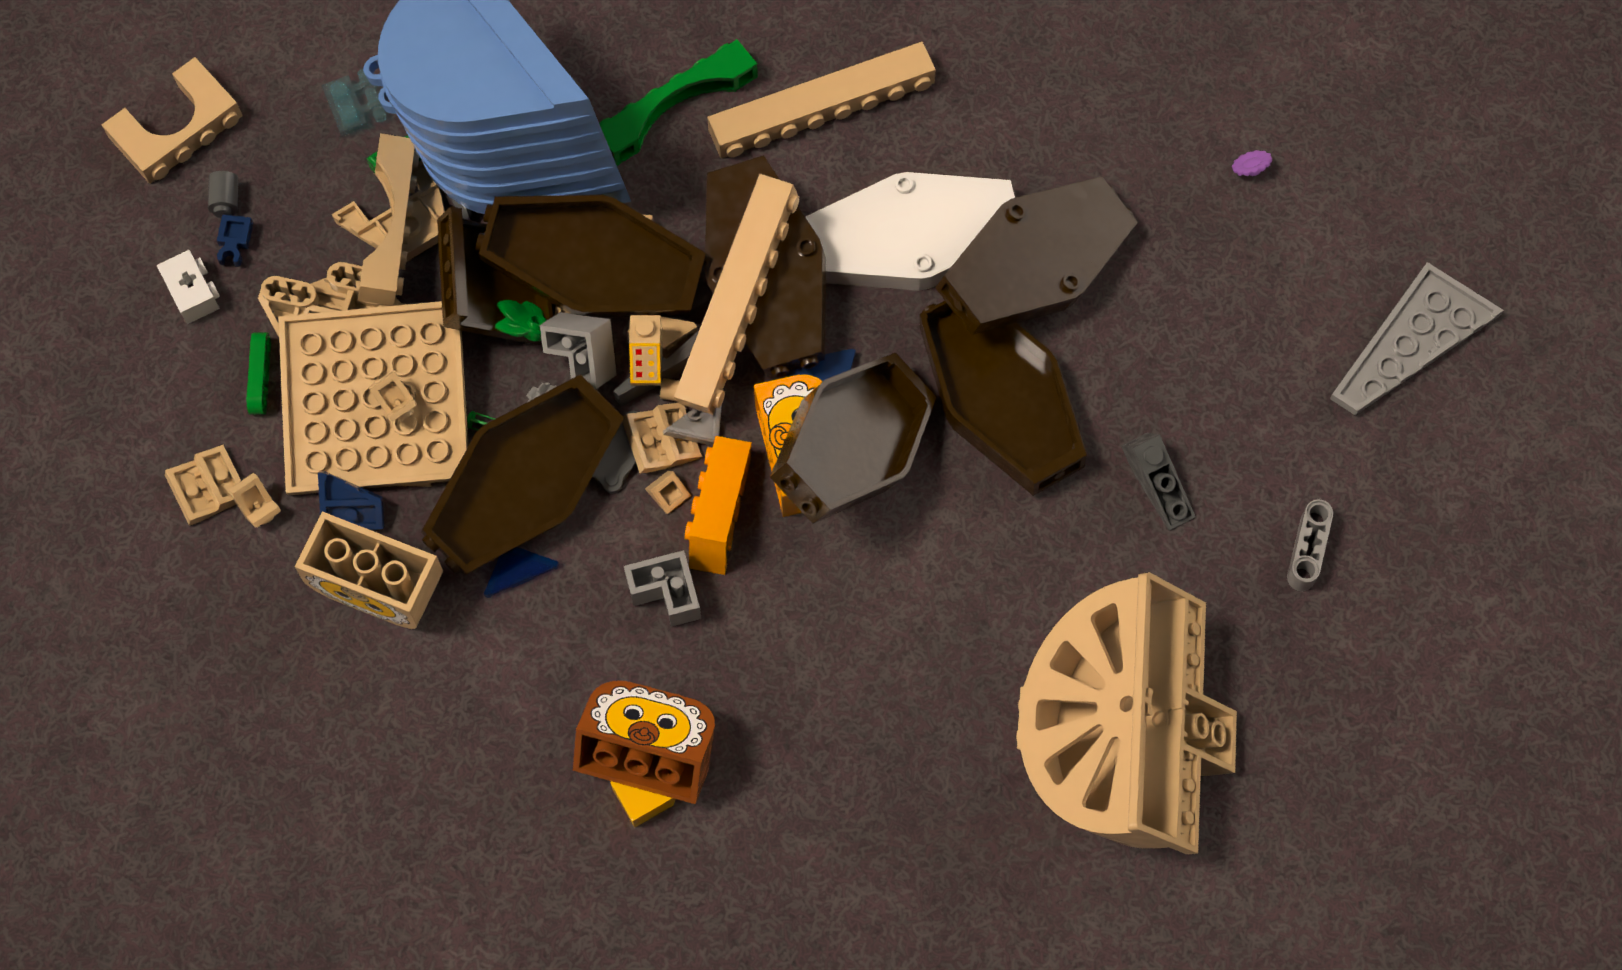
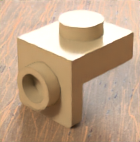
[368,370,417,422]
[228,473,281,527]

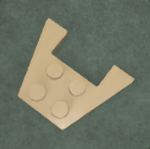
[331,160,445,262]

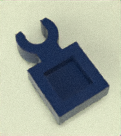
[217,215,253,267]

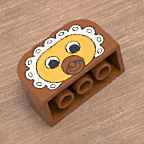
[573,681,715,804]

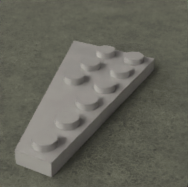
[1330,262,1504,415]

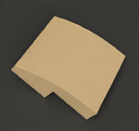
[622,403,702,474]
[165,445,241,526]

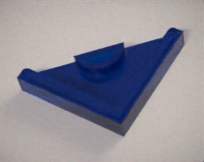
[484,547,559,598]

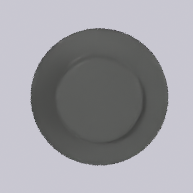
[208,171,239,218]

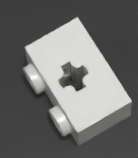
[157,250,220,324]

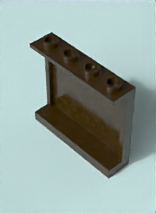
[437,206,553,345]

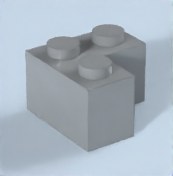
[540,312,617,389]
[624,550,701,627]

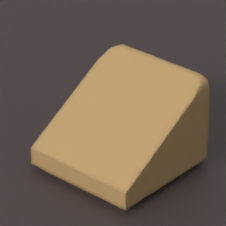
[645,471,691,514]

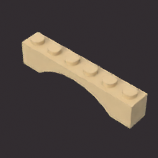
[357,133,419,306]

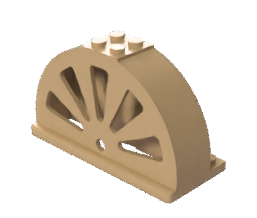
[1016,572,1237,854]

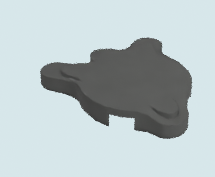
[592,410,637,494]

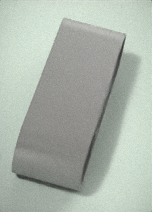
[1287,499,1333,591]

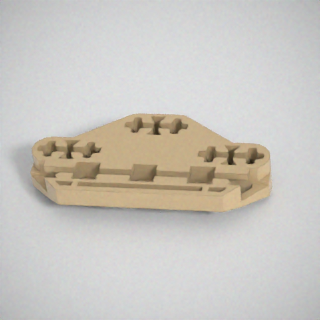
[258,262,407,337]

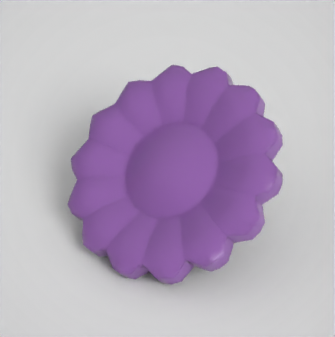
[1232,150,1272,176]

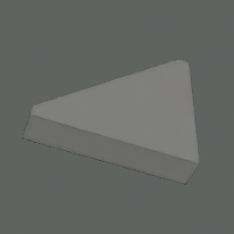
[663,405,722,446]

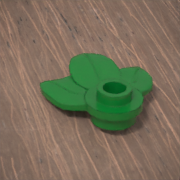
[495,300,547,341]

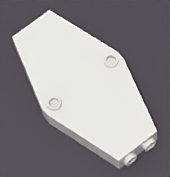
[806,172,1015,291]

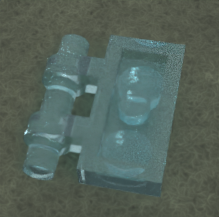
[322,69,387,137]

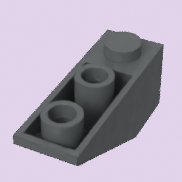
[1121,433,1196,530]

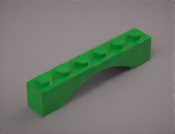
[599,39,758,166]

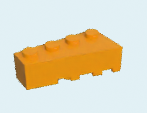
[684,436,752,575]

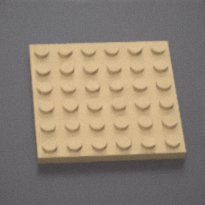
[278,301,468,495]

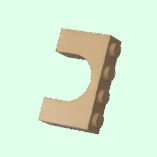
[102,57,242,184]

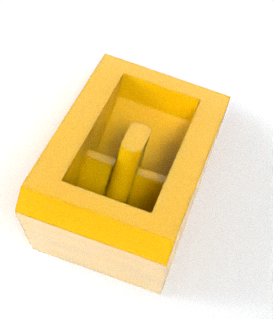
[610,781,676,828]

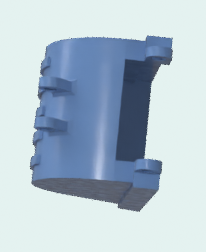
[363,0,631,214]

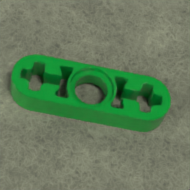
[246,332,271,415]

